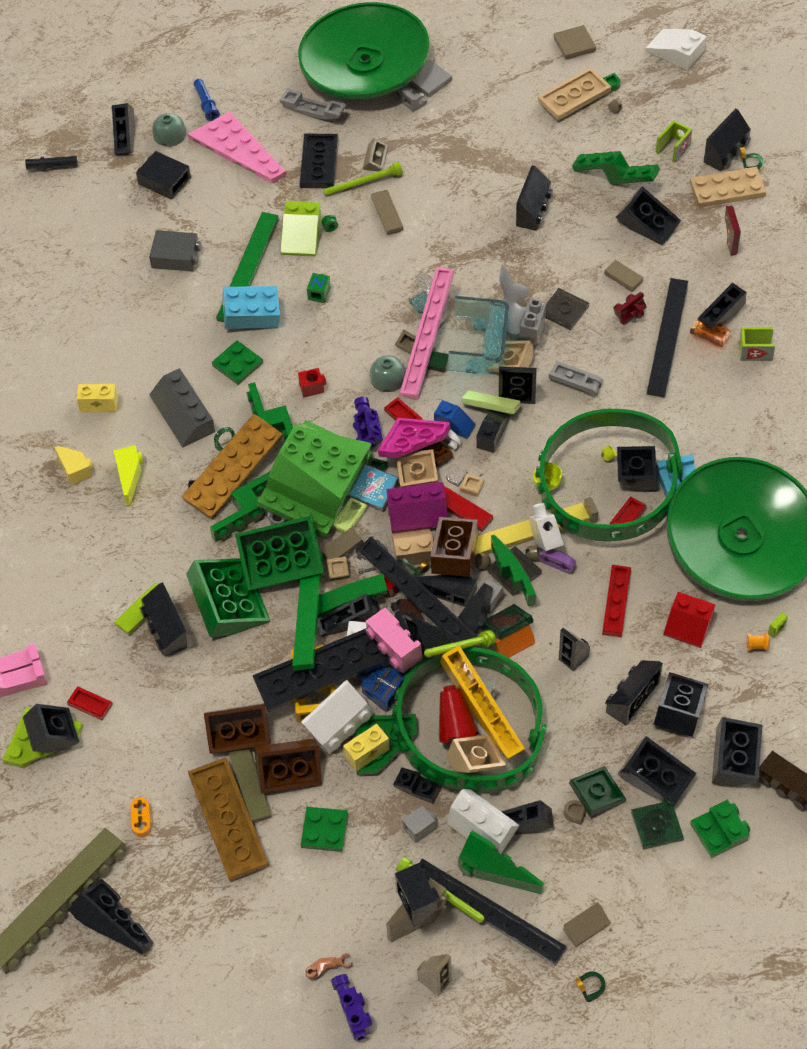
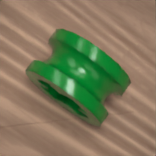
[321,215,338,232]

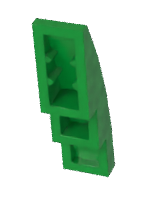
[491,535,536,606]
[318,574,388,618]

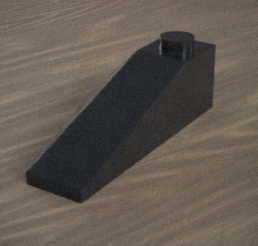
[68,879,153,954]

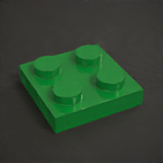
[212,340,263,385]
[301,806,348,852]

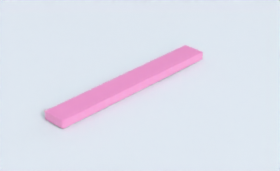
[399,267,455,399]

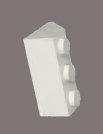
[301,680,374,754]
[447,789,520,854]

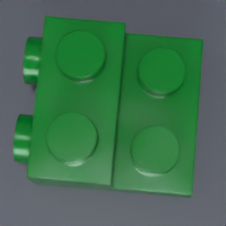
[690,799,750,858]

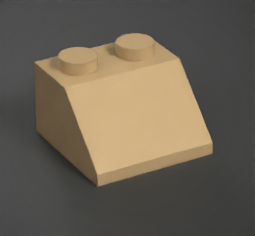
[391,529,433,567]
[446,735,506,773]

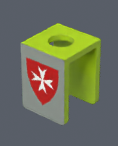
[656,120,692,162]
[739,327,775,361]

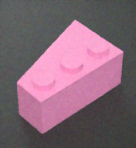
[365,608,422,673]

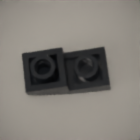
[393,767,442,803]

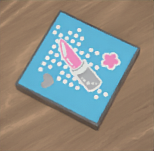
[349,465,399,512]

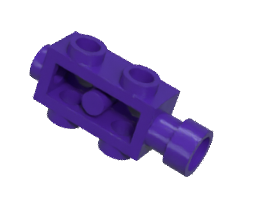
[353,396,383,450]
[331,974,373,1041]

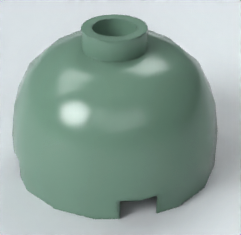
[152,113,186,147]
[370,355,406,392]

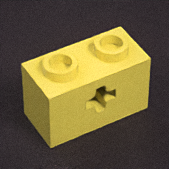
[77,384,118,412]
[343,724,390,772]

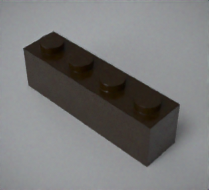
[759,750,807,811]

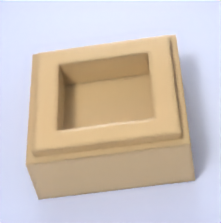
[460,473,484,497]
[327,556,349,579]

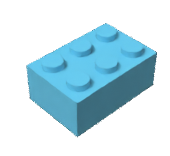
[222,286,280,329]

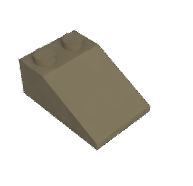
[386,878,447,942]

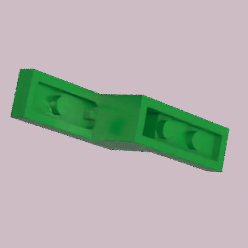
[572,151,660,185]
[246,382,293,441]
[210,471,270,542]

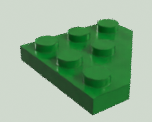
[355,714,417,775]

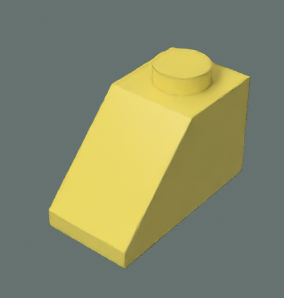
[55,446,93,485]

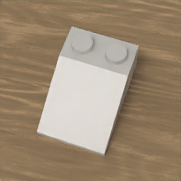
[645,29,707,70]

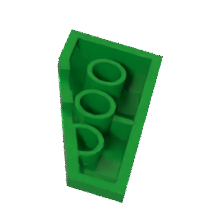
[458,831,544,894]

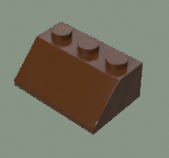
[204,703,271,754]
[254,738,322,793]

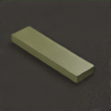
[228,748,271,823]

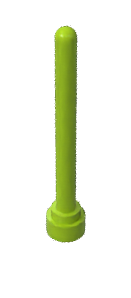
[323,161,403,195]
[424,630,496,657]
[396,856,484,923]

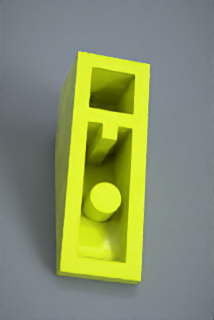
[113,445,143,506]

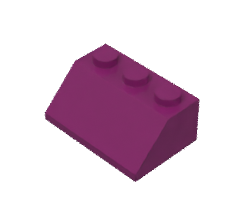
[386,482,448,533]

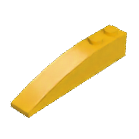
[440,646,525,760]

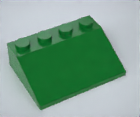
[235,516,324,591]
[186,558,270,637]

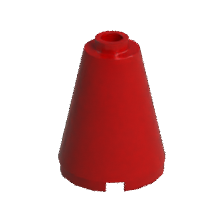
[439,685,479,743]

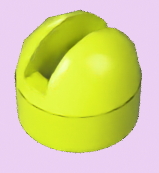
[601,444,617,461]

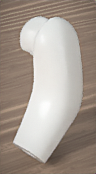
[445,429,461,451]

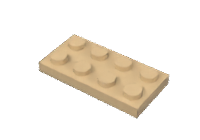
[538,67,611,121]
[690,167,766,208]

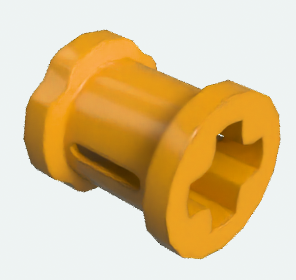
[746,633,769,651]

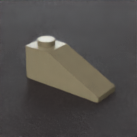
[417,954,452,996]

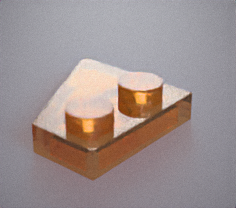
[690,308,731,347]

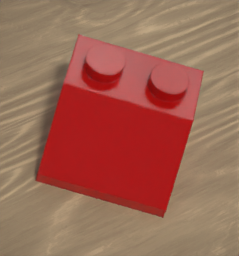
[663,592,716,648]

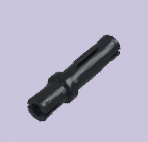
[25,155,78,170]

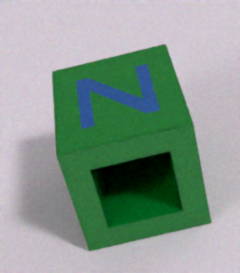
[307,273,331,303]

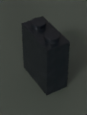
[136,151,191,200]

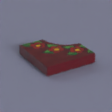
[724,205,741,256]

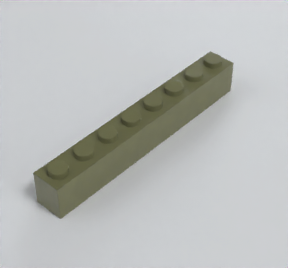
[0,828,126,974]

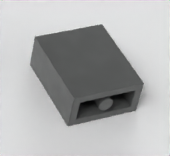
[149,230,201,272]

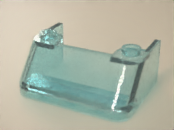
[447,296,509,374]

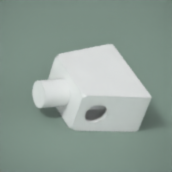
[529,503,564,551]

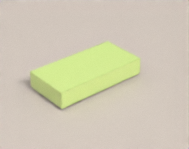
[332,497,368,534]

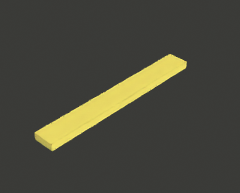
[474,503,590,558]

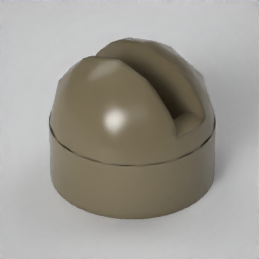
[608,98,623,113]
[525,544,539,561]
[475,553,491,569]

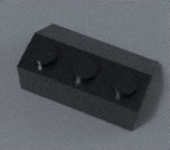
[704,108,751,172]
[516,165,553,231]
[140,582,187,657]
[403,612,451,658]
[605,660,663,726]
[712,717,763,787]

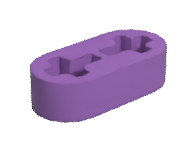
[539,549,576,573]

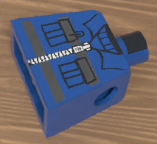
[356,665,405,712]

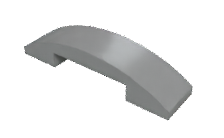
[280,89,346,120]

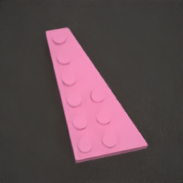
[188,112,286,183]

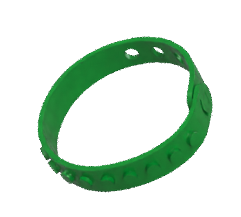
[536,409,683,542]
[392,647,547,793]

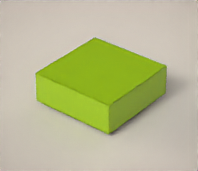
[768,612,788,638]

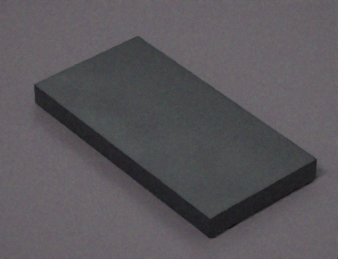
[300,133,338,189]

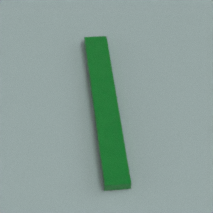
[216,212,279,322]
[292,552,323,671]

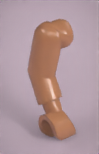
[305,953,353,980]

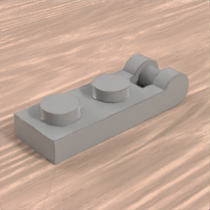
[549,361,603,397]

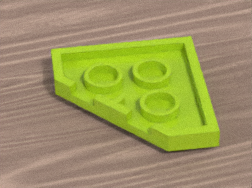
[3,707,83,768]

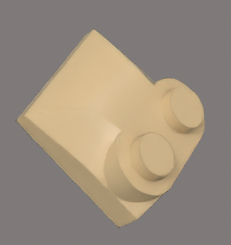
[487,340,533,372]
[396,449,438,487]

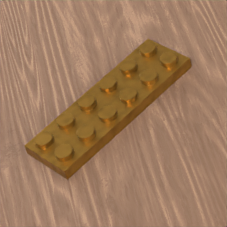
[182,414,283,520]
[187,757,269,881]

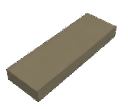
[371,190,403,235]

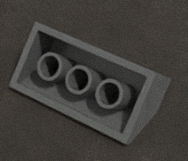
[149,368,215,448]

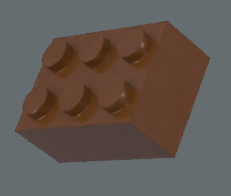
[430,517,478,577]

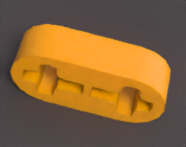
[130,797,151,837]

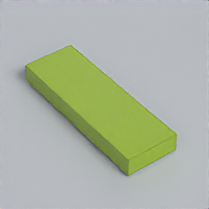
[114,583,170,636]

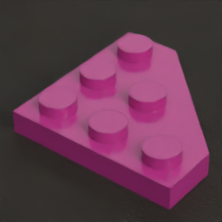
[378,418,451,458]

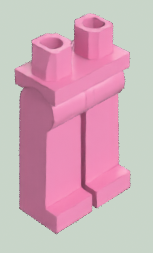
[0,643,47,697]

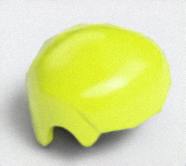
[533,462,562,491]

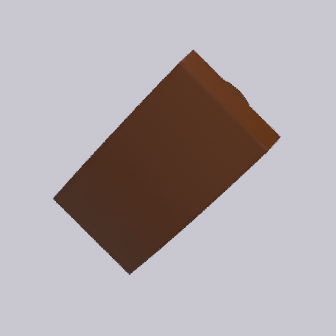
[421,441,454,466]

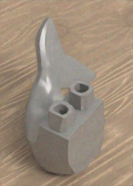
[499,266,546,346]

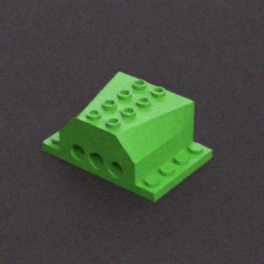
[257,420,373,538]

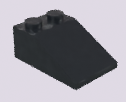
[616,186,682,245]
[498,366,537,404]
[653,672,708,737]
[618,736,697,806]

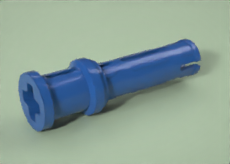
[193,79,220,121]

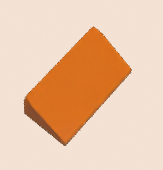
[494,623,535,658]

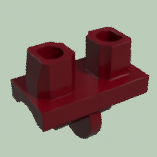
[613,292,647,325]

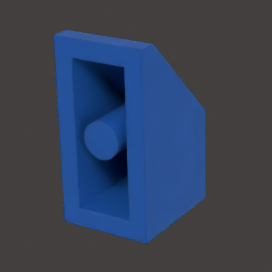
[434,400,476,439]

